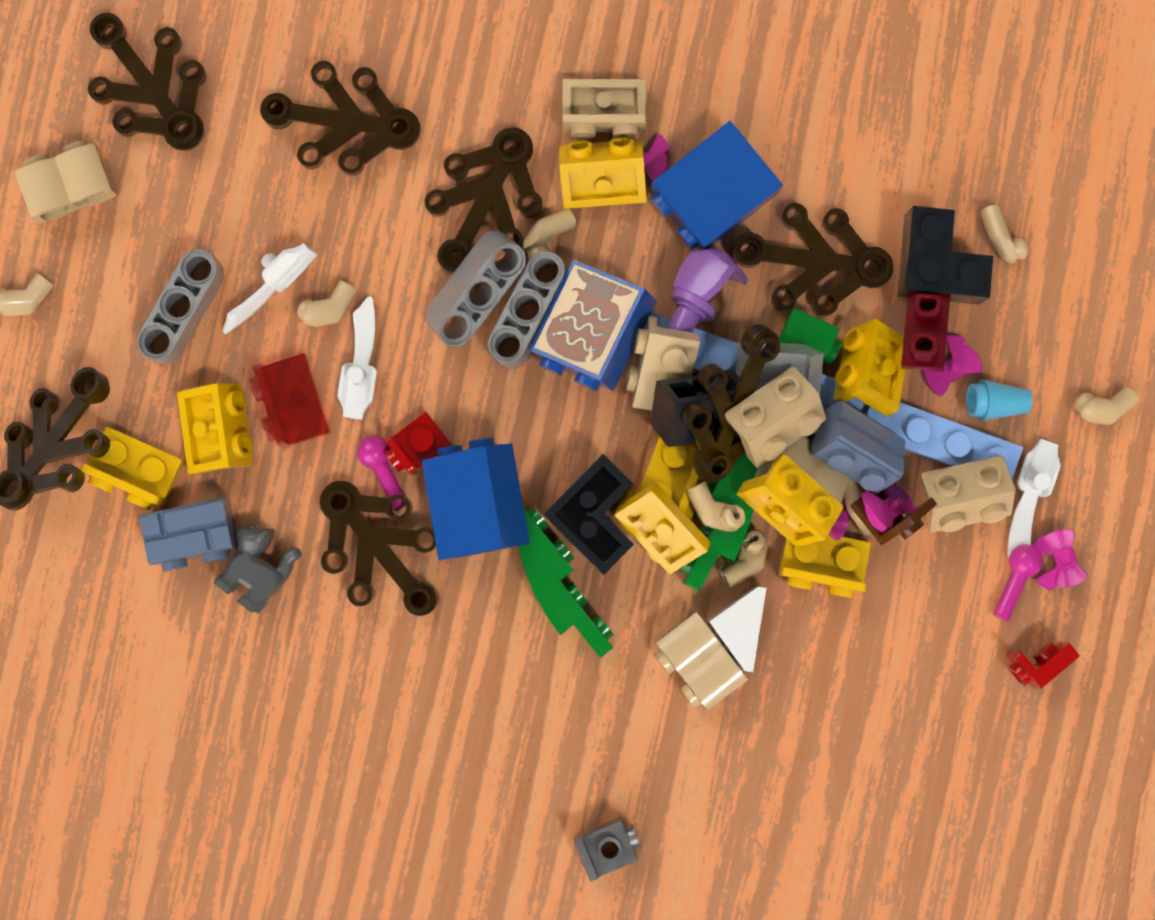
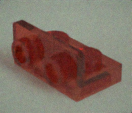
[249,353,331,449]

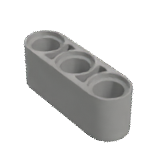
[425,231,526,347]
[137,249,224,365]
[488,251,567,369]

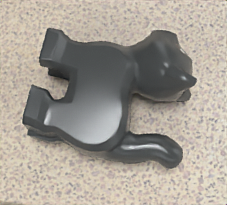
[214,524,302,614]

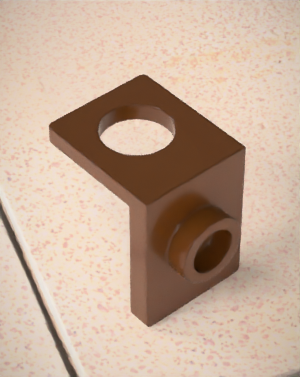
[851,490,937,546]

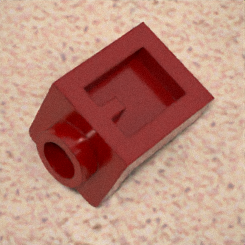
[384,412,452,476]
[1006,641,1080,689]

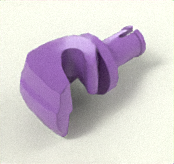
[666,248,748,333]

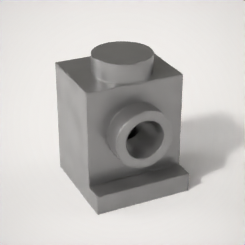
[574,817,642,882]

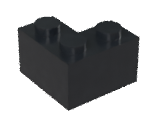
[897,206,994,305]
[543,454,634,575]

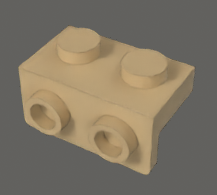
[562,79,646,138]
[625,316,700,411]
[725,367,826,469]
[921,456,1016,533]

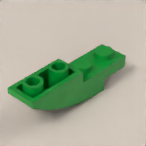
[680,435,757,591]
[518,506,614,658]

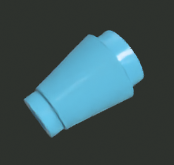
[966,379,1032,421]

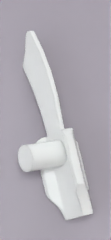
[222,243,318,334]
[337,296,377,420]
[1007,439,1061,559]

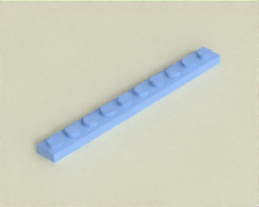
[633,312,1023,479]

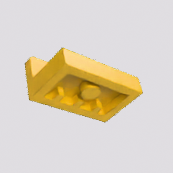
[559,137,647,209]
[833,318,906,417]
[177,383,253,475]
[81,426,185,510]
[638,436,701,520]
[736,454,843,547]
[614,482,711,575]
[778,534,871,599]

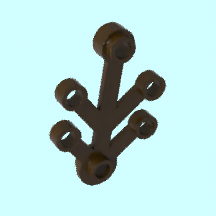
[88,13,207,151]
[260,61,421,176]
[425,127,543,275]
[732,203,894,317]
[682,324,780,483]
[0,367,110,511]
[320,481,439,616]

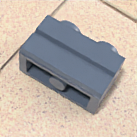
[811,400,905,493]
[139,498,238,572]

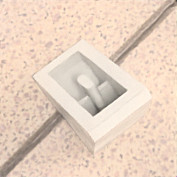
[707,587,767,672]

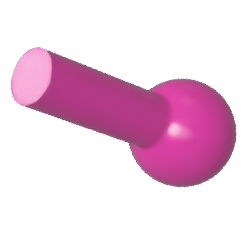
[357,435,406,511]
[993,544,1043,622]

